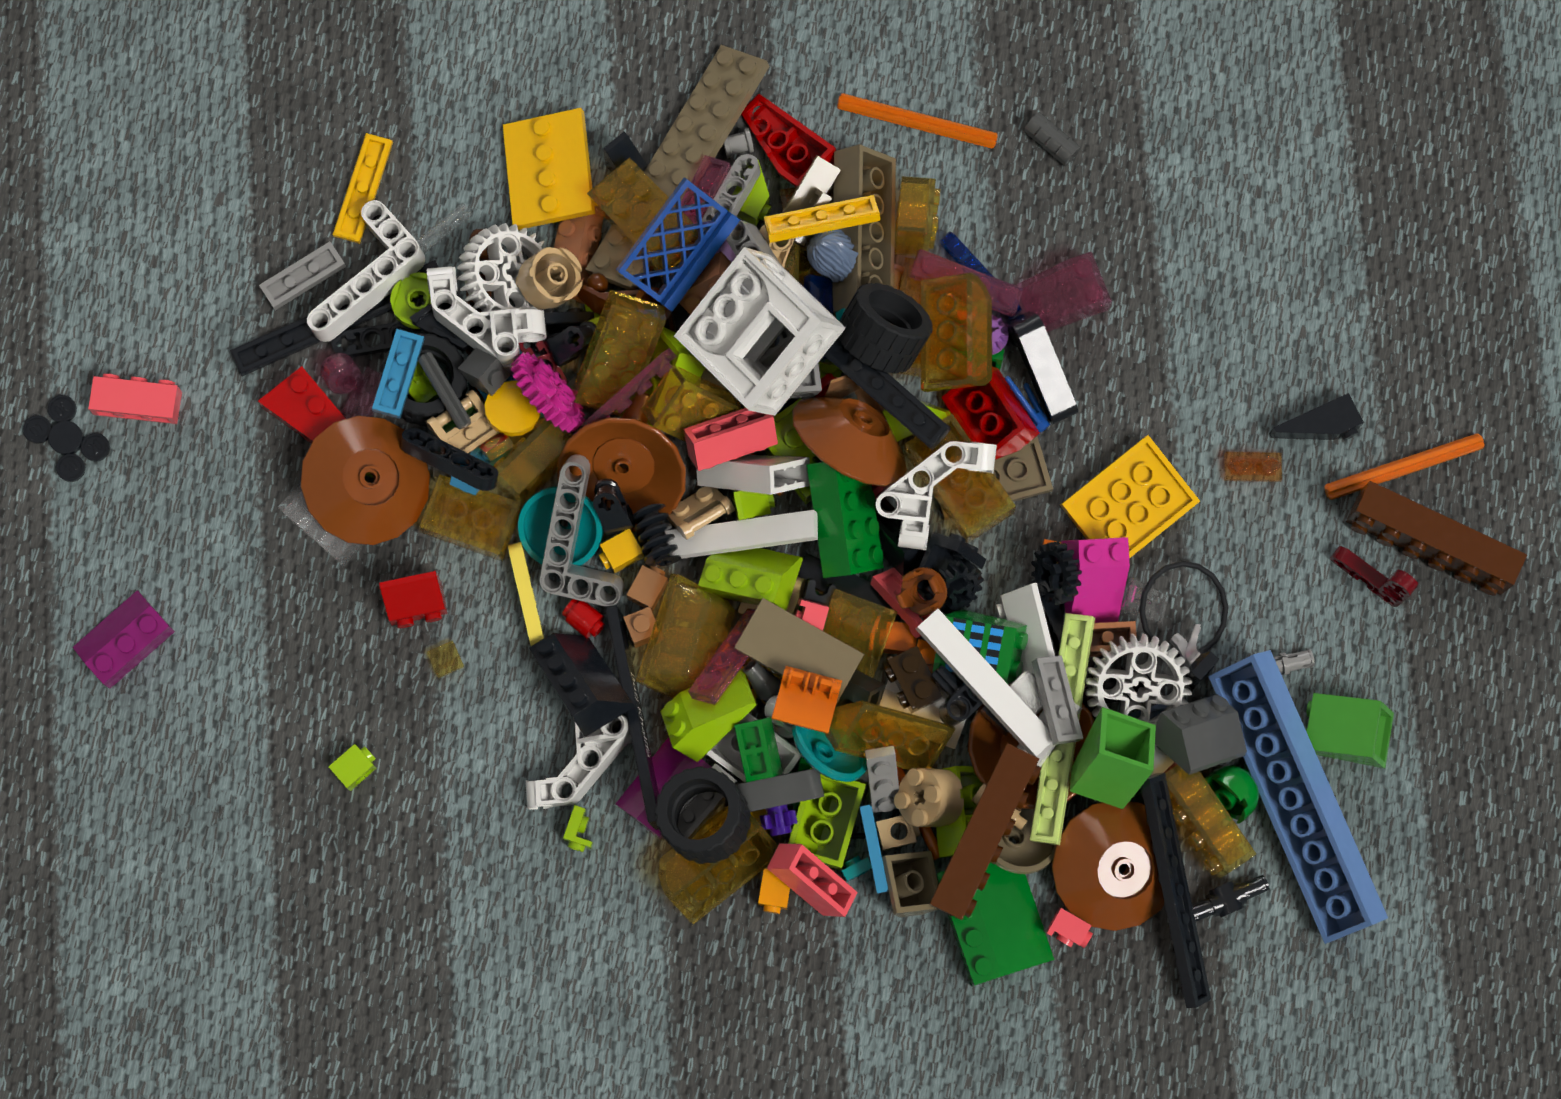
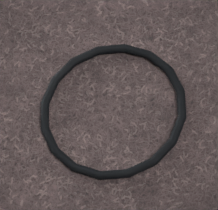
[1139,561,1229,657]

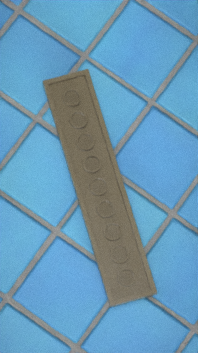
[585,45,770,290]

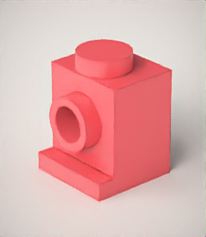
[795,598,829,631]
[1045,907,1093,948]

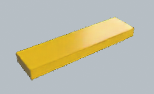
[333,133,393,244]
[763,195,880,243]

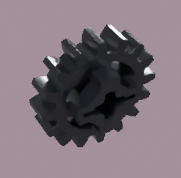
[1031,541,1082,605]
[924,560,984,614]

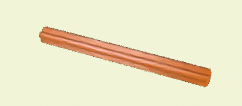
[837,93,998,149]
[1324,434,1484,500]

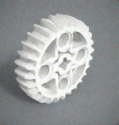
[457,223,544,312]
[1085,633,1192,725]

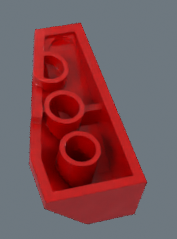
[742,94,837,188]

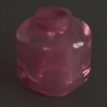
[320,353,361,395]

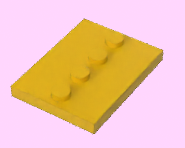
[503,108,595,230]
[1060,435,1200,559]

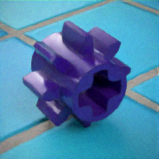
[760,804,798,836]

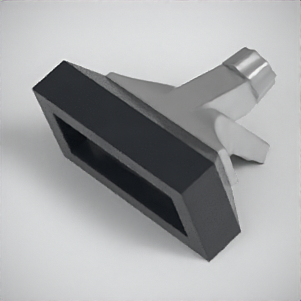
[1169,624,1219,690]

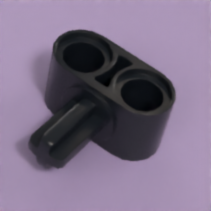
[931,665,983,726]

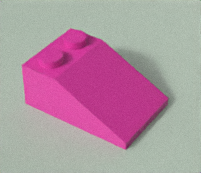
[1061,537,1130,623]

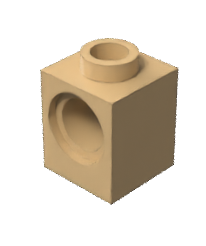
[875,815,920,851]

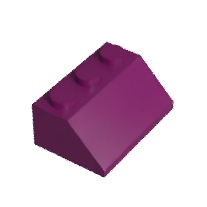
[73,590,175,689]
[615,737,712,840]

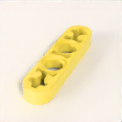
[507,542,544,646]

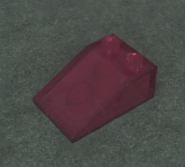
[1011,252,1112,332]

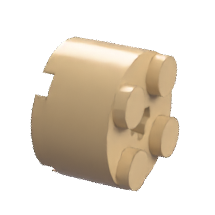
[515,247,583,310]
[894,768,964,827]

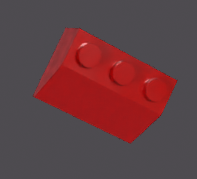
[941,363,1040,460]

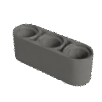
[736,768,824,812]

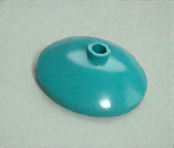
[518,486,603,566]
[792,715,867,782]

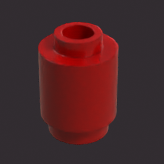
[562,599,605,638]

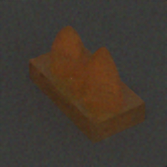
[1224,452,1282,482]

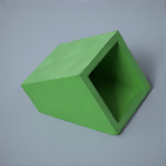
[1305,693,1394,769]
[1070,707,1156,809]

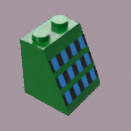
[932,610,1028,684]

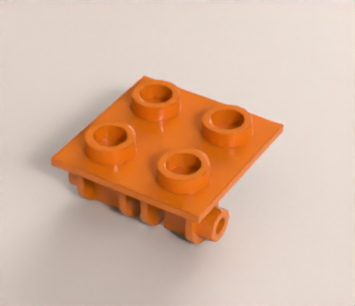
[771,666,842,734]

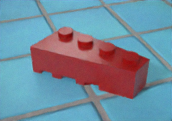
[258,366,346,444]

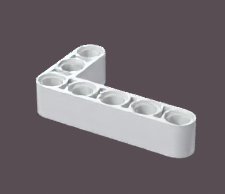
[307,200,425,342]

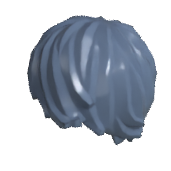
[806,229,859,282]

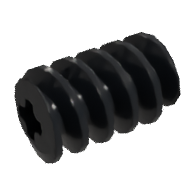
[632,504,681,567]

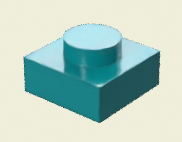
[841,856,872,883]

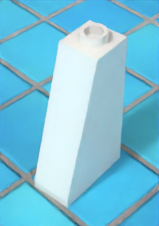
[697,455,810,495]

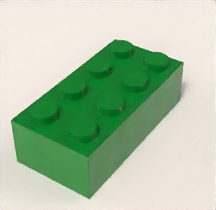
[807,462,884,578]

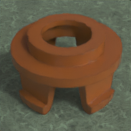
[896,567,947,616]

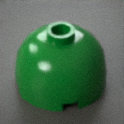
[1201,765,1259,824]

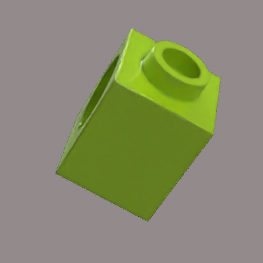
[329,744,377,791]

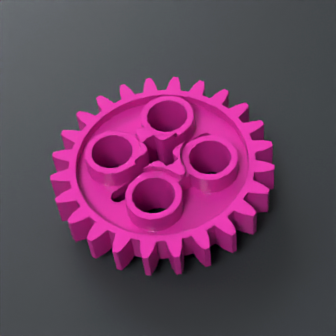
[510,352,585,433]

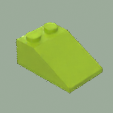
[660,667,757,762]

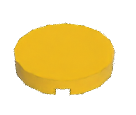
[484,381,542,437]

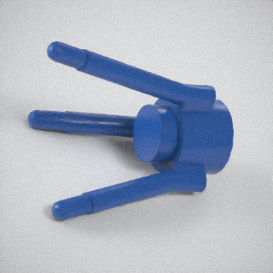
[1005,376,1050,436]

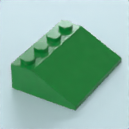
[936,863,1054,987]

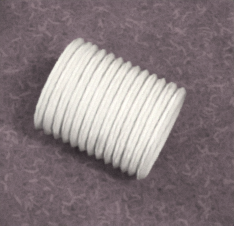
[1010,670,1043,715]

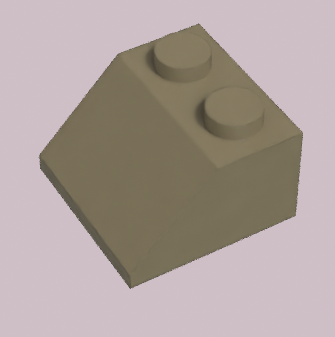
[882,851,938,918]

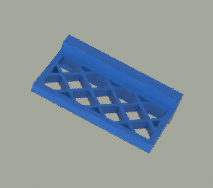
[616,178,740,312]

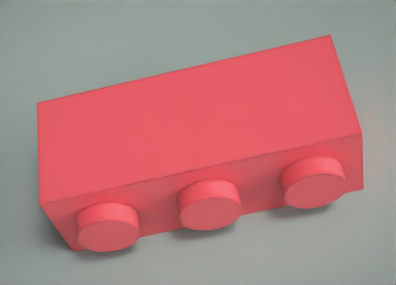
[88,374,182,424]
[684,408,778,471]
[767,843,858,917]

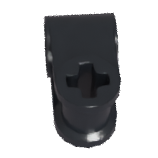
[545,321,600,367]
[593,478,635,536]

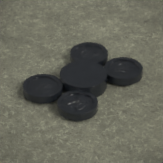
[23,395,110,482]

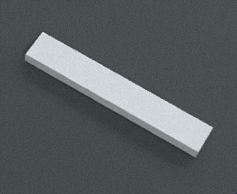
[665,510,818,559]
[916,609,1052,757]

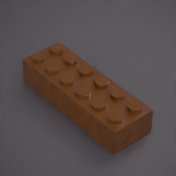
[1346,481,1527,596]
[929,743,1042,921]

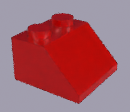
[379,571,448,628]

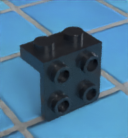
[917,532,986,594]

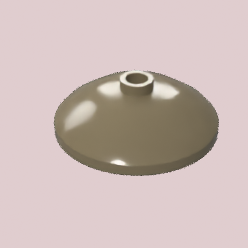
[996,808,1056,874]

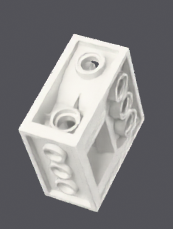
[674,247,846,416]

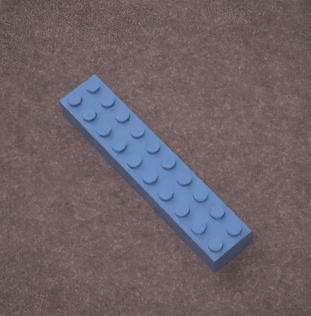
[1208,650,1388,944]

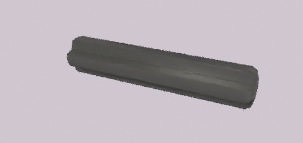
[418,352,471,430]

